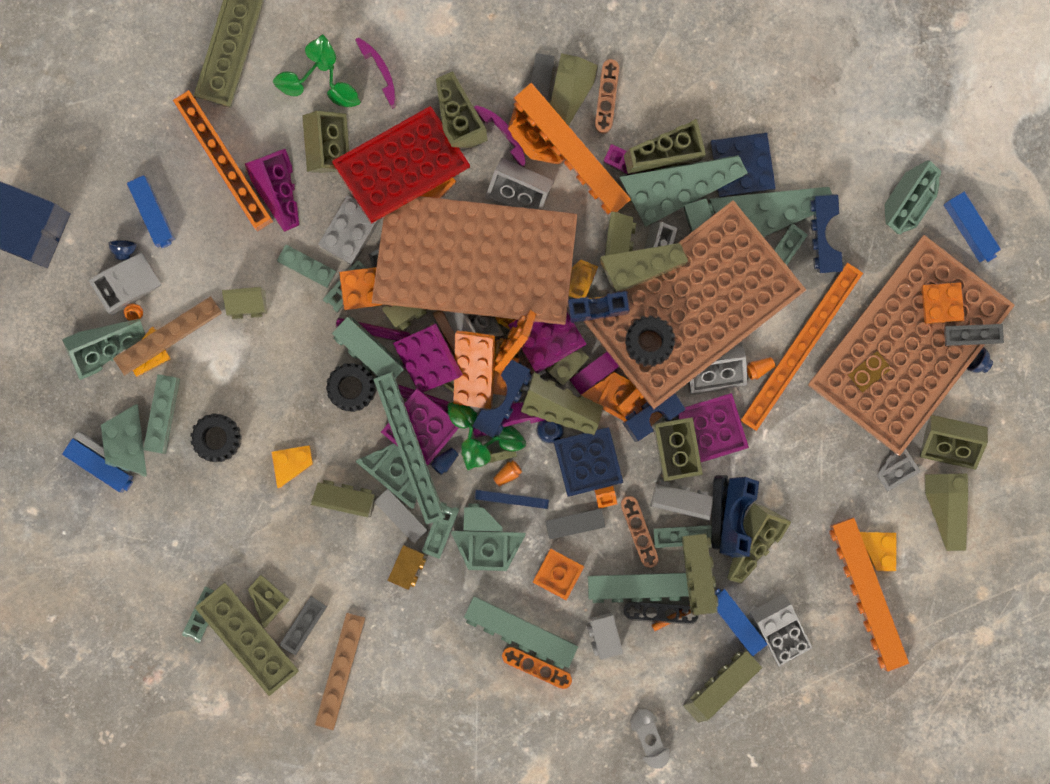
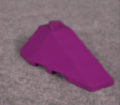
[245,148,299,232]

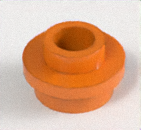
[124,304,143,321]

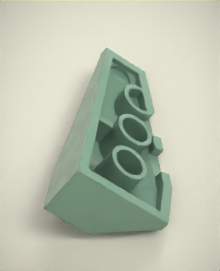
[62,319,145,380]

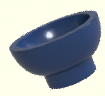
[108,240,137,260]
[967,347,993,373]
[536,420,564,444]

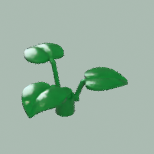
[273,34,361,107]
[447,402,527,470]

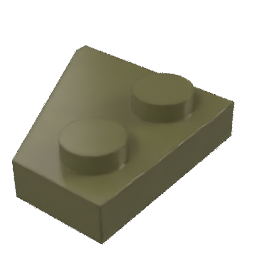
[489,448,517,463]
[248,574,290,628]

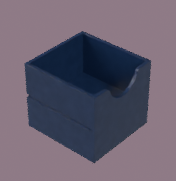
[0,181,71,269]

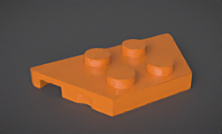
[508,107,565,164]
[581,372,636,421]

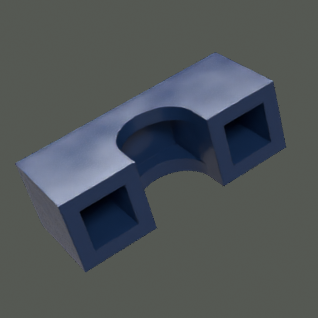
[568,291,629,323]
[622,393,686,442]

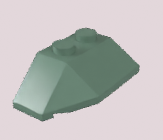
[884,160,941,234]

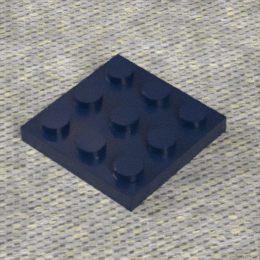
[710,132,776,198]
[553,427,623,497]

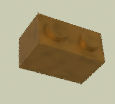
[848,351,891,393]
[387,545,426,590]

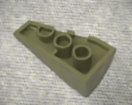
[550,53,598,126]

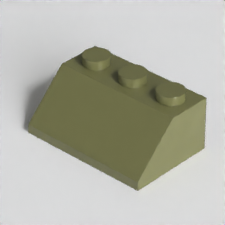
[302,111,349,173]
[602,211,636,274]
[920,415,988,470]
[653,417,703,481]
[311,479,376,517]

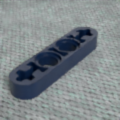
[474,490,549,509]

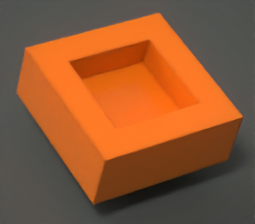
[594,486,617,509]

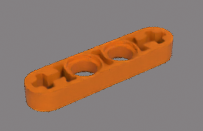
[502,647,572,689]

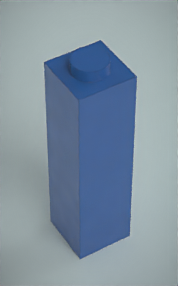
[127,175,175,248]
[944,191,1001,263]
[62,438,134,493]
[715,588,768,656]

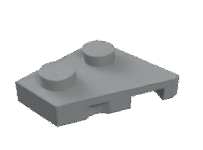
[877,449,921,492]

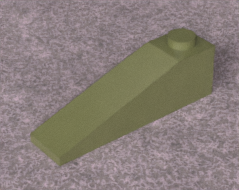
[436,71,488,148]
[924,473,968,551]
[727,503,791,583]

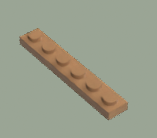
[113,296,222,376]
[315,613,365,730]

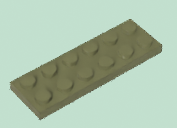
[194,0,264,108]
[195,582,299,696]

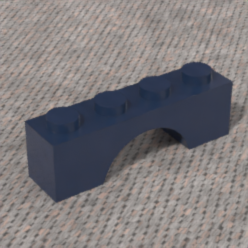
[810,194,843,273]
[472,359,532,438]
[719,477,759,558]

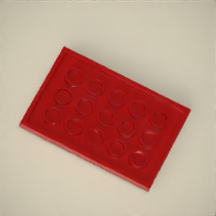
[332,106,470,224]

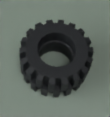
[625,315,675,367]
[326,363,376,412]
[190,414,242,462]

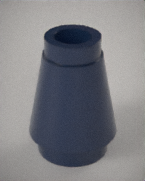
[431,447,459,475]

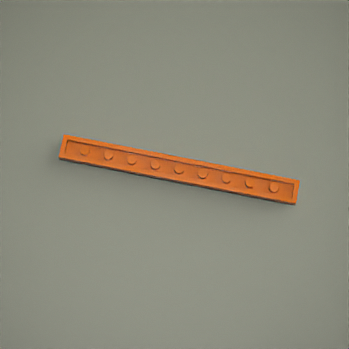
[741,263,863,431]

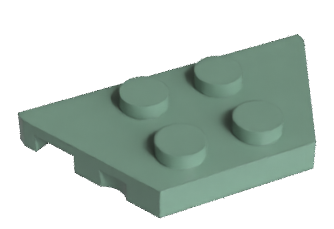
[101,404,147,477]
[356,444,417,509]
[451,531,526,571]

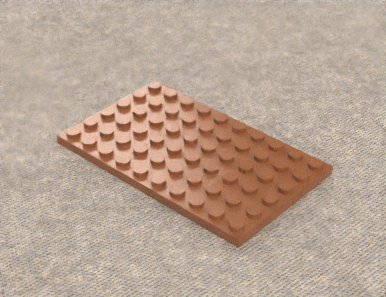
[372,196,577,325]
[583,200,806,409]
[808,235,1015,456]

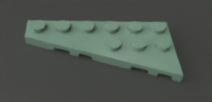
[619,155,747,227]
[709,187,832,237]

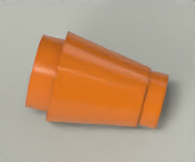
[747,357,775,380]
[493,460,522,487]

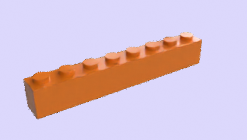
[513,83,631,215]
[173,90,274,232]
[829,518,909,672]

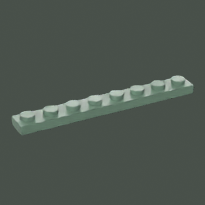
[374,372,445,524]

